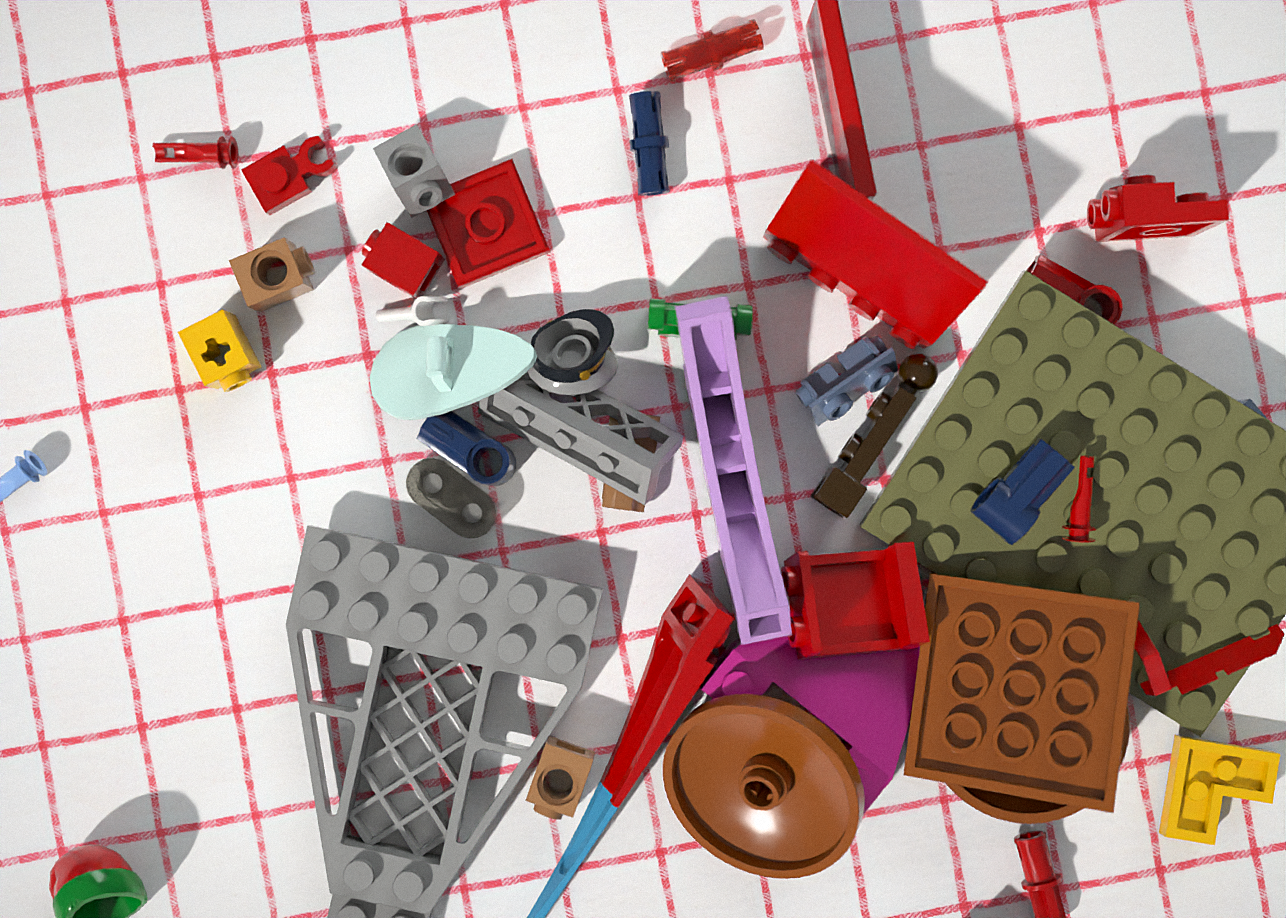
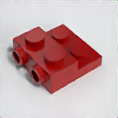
[1087,175,1229,242]

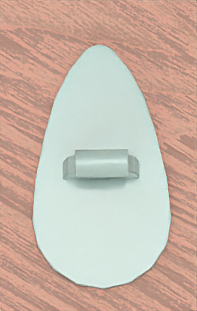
[370,324,537,420]

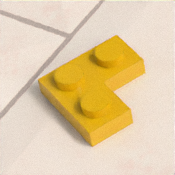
[1159,735,1280,845]

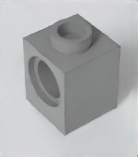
[373,124,455,218]

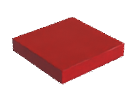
[427,159,550,289]

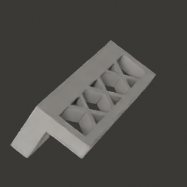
[478,371,684,505]

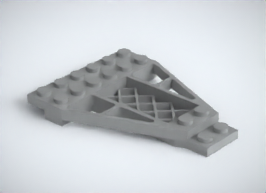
[286,525,603,918]

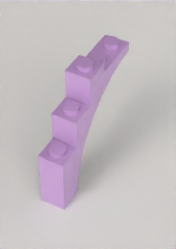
[675,296,792,645]

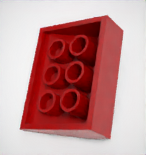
[763,159,988,350]

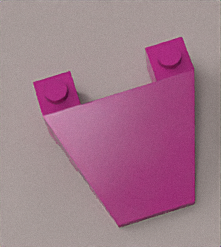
[700,607,920,815]

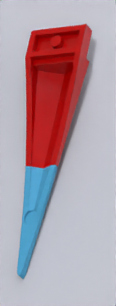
[527,574,734,918]

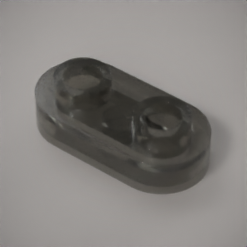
[406,458,498,538]

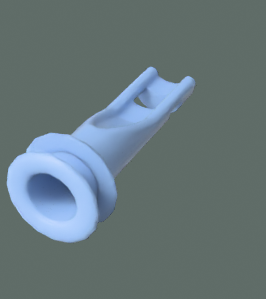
[0,450,47,502]

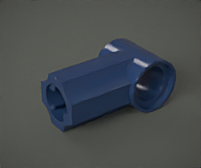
[416,411,516,486]
[970,438,1075,545]

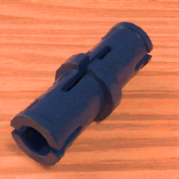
[629,91,670,196]

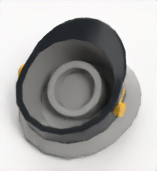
[528,309,618,395]

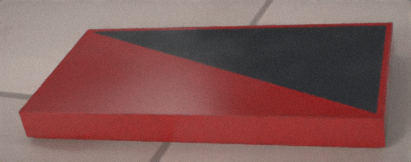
[806,0,877,201]

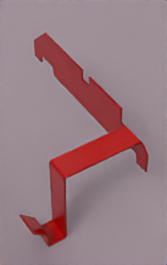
[1135,620,1285,696]

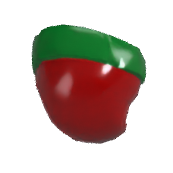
[49,844,148,918]

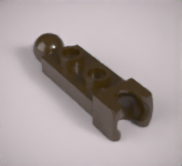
[810,353,938,519]

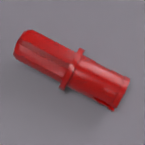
[1013,830,1066,918]

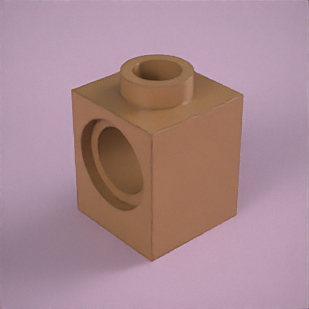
[228,237,315,312]
[525,736,595,820]

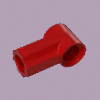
[1026,254,1123,325]

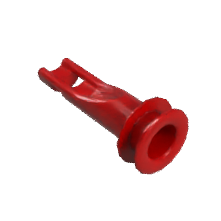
[152,136,239,169]
[1062,455,1097,543]

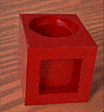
[361,222,445,299]

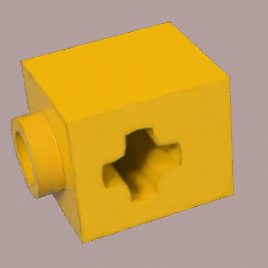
[178,309,262,392]

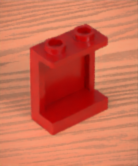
[780,542,930,660]

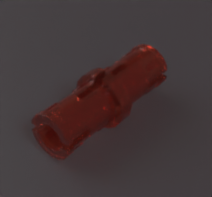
[660,19,764,83]

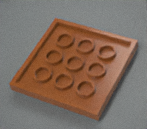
[903,574,1140,813]

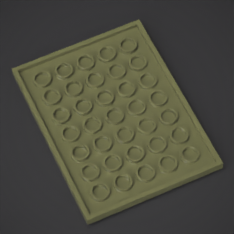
[860,270,1286,737]

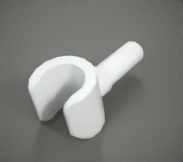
[376,296,449,326]

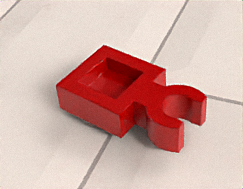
[241,136,338,216]

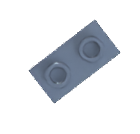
[795,335,898,426]

